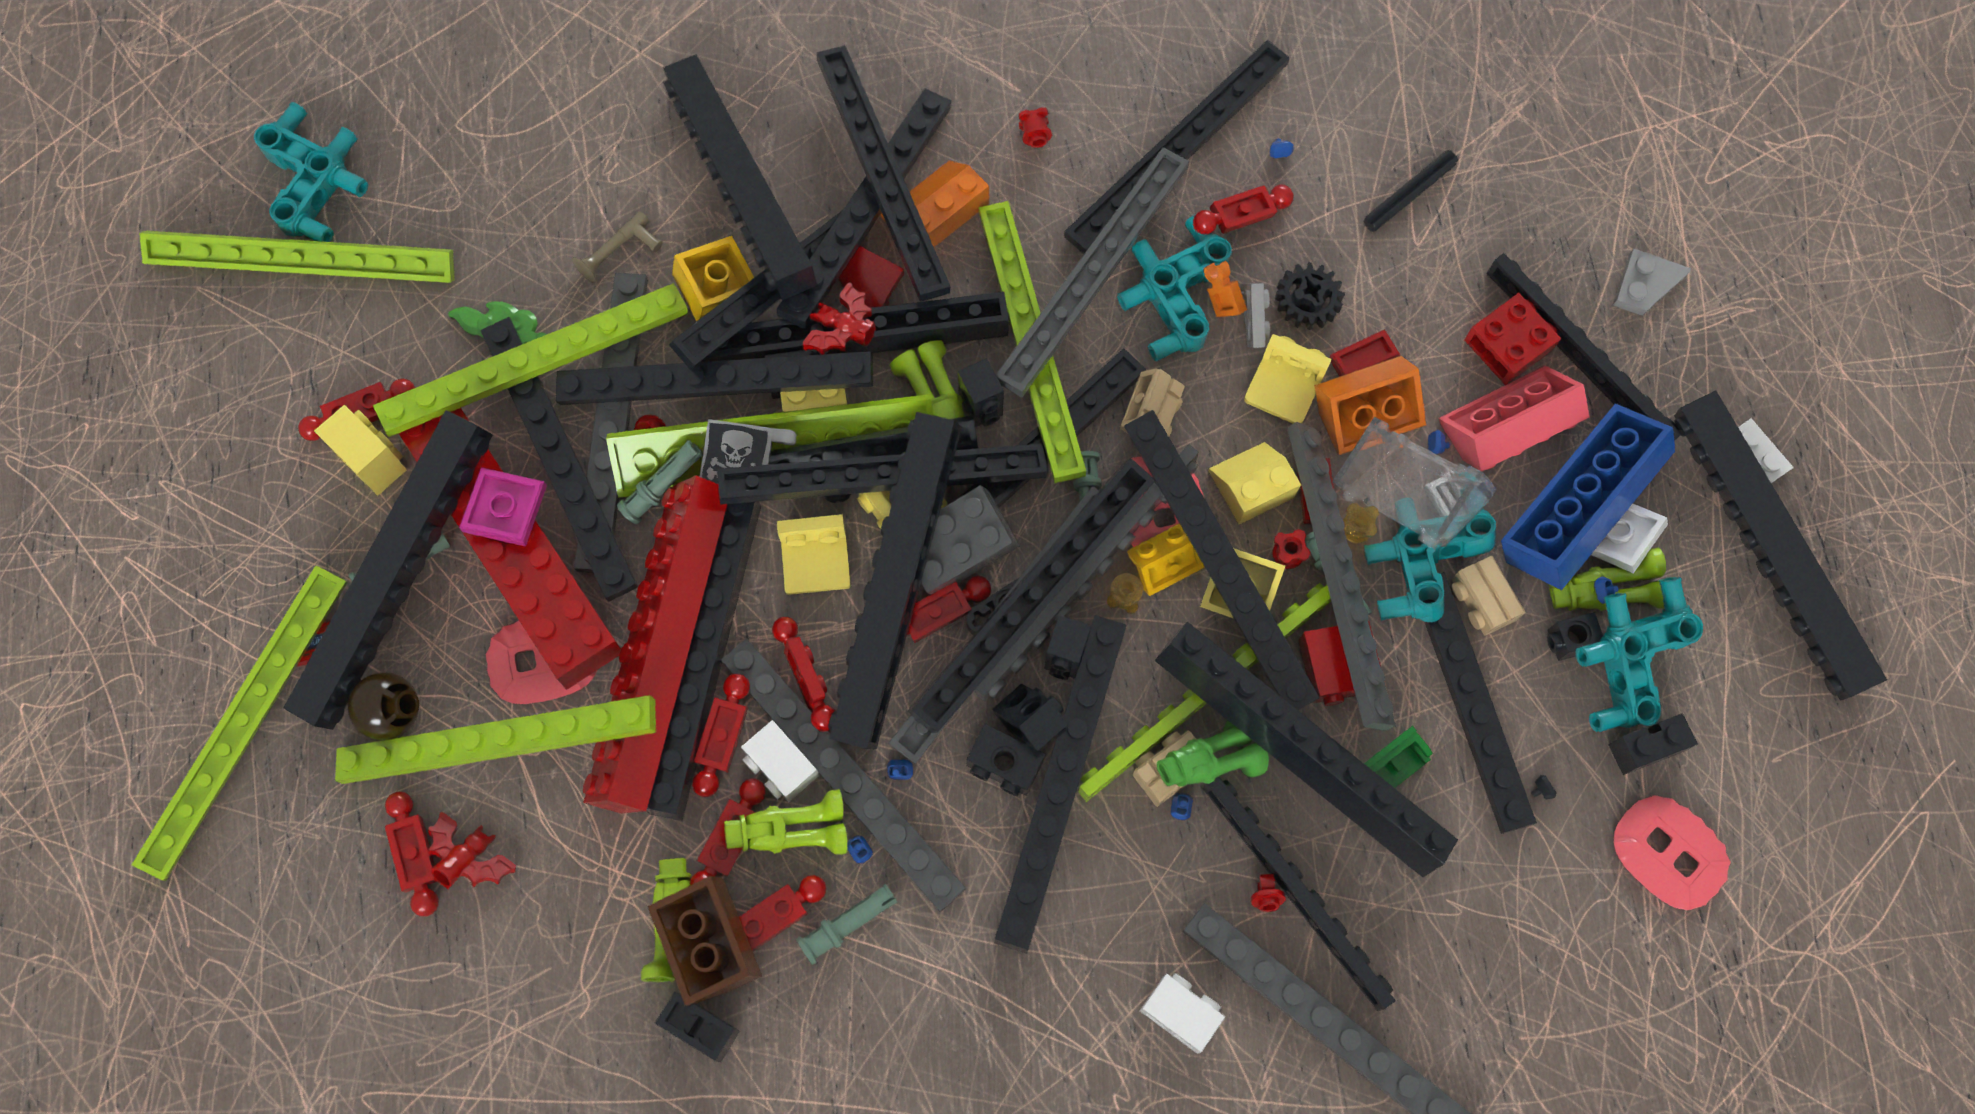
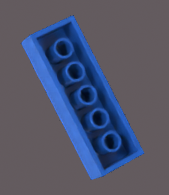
[1501,404,1675,590]

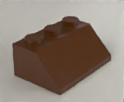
[647,876,762,1006]

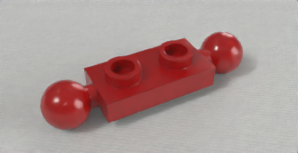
[1193,185,1294,234]
[298,378,415,441]
[907,576,991,643]
[772,616,835,732]
[692,673,750,797]
[690,778,766,885]
[385,791,439,917]
[739,875,826,951]

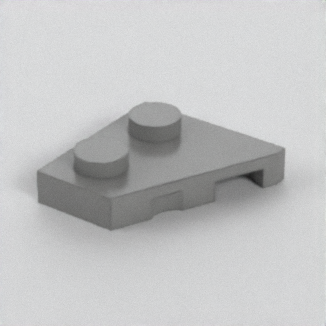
[1613,249,1691,316]
[1240,283,1270,348]

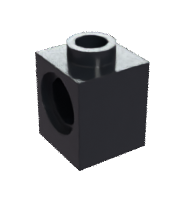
[1547,612,1603,661]

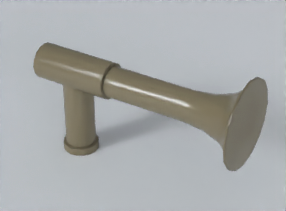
[572,211,663,283]

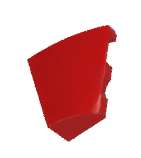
[838,246,904,308]

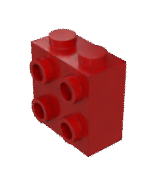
[1464,293,1561,385]
[1298,620,1385,706]

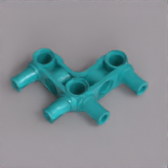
[254,102,368,242]
[1117,214,1232,362]
[1364,487,1496,622]
[1575,577,1703,732]

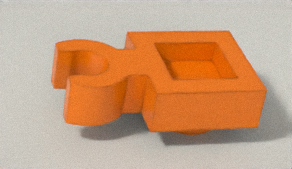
[1204,261,1247,317]

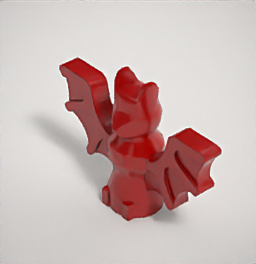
[803,283,876,354]
[428,812,516,889]

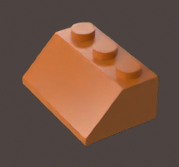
[880,161,989,247]
[1314,356,1426,455]

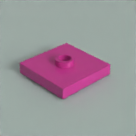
[459,467,547,546]

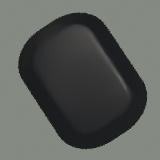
[1531,775,1557,799]

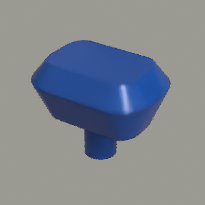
[1270,138,1294,158]
[1428,430,1451,455]
[1594,576,1618,604]
[887,760,913,780]
[1171,793,1193,820]
[847,835,873,863]

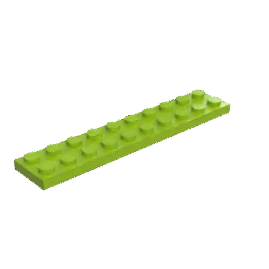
[606,394,933,498]

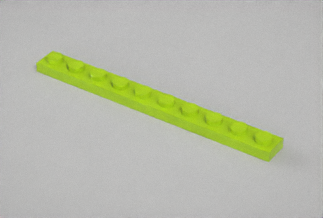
[979,201,1086,484]
[139,231,455,283]
[373,283,688,437]
[131,565,347,881]
[1078,583,1332,802]
[335,695,656,784]

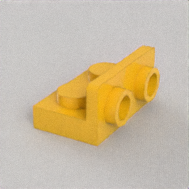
[1127,523,1205,596]

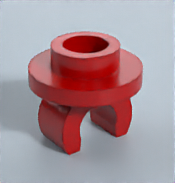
[1250,874,1286,912]

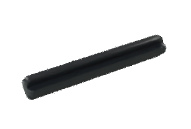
[1363,150,1459,232]

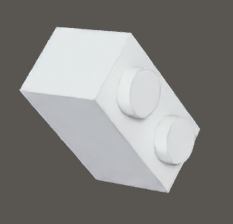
[741,720,819,803]
[1140,973,1225,1054]

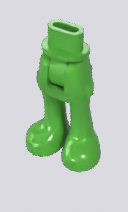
[1156,721,1269,787]

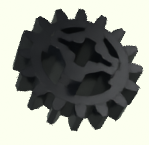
[1275,262,1345,330]

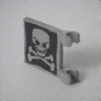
[700,419,797,484]

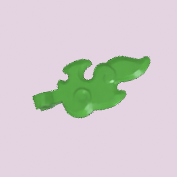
[448,301,547,347]

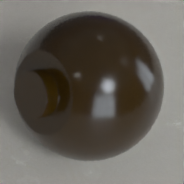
[348,672,419,740]

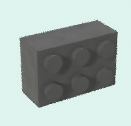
[921,486,1020,594]

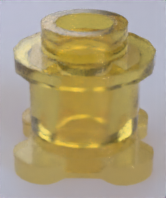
[1343,503,1379,543]
[1107,573,1143,614]

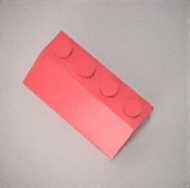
[1439,365,1590,472]

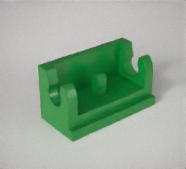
[1364,725,1433,788]

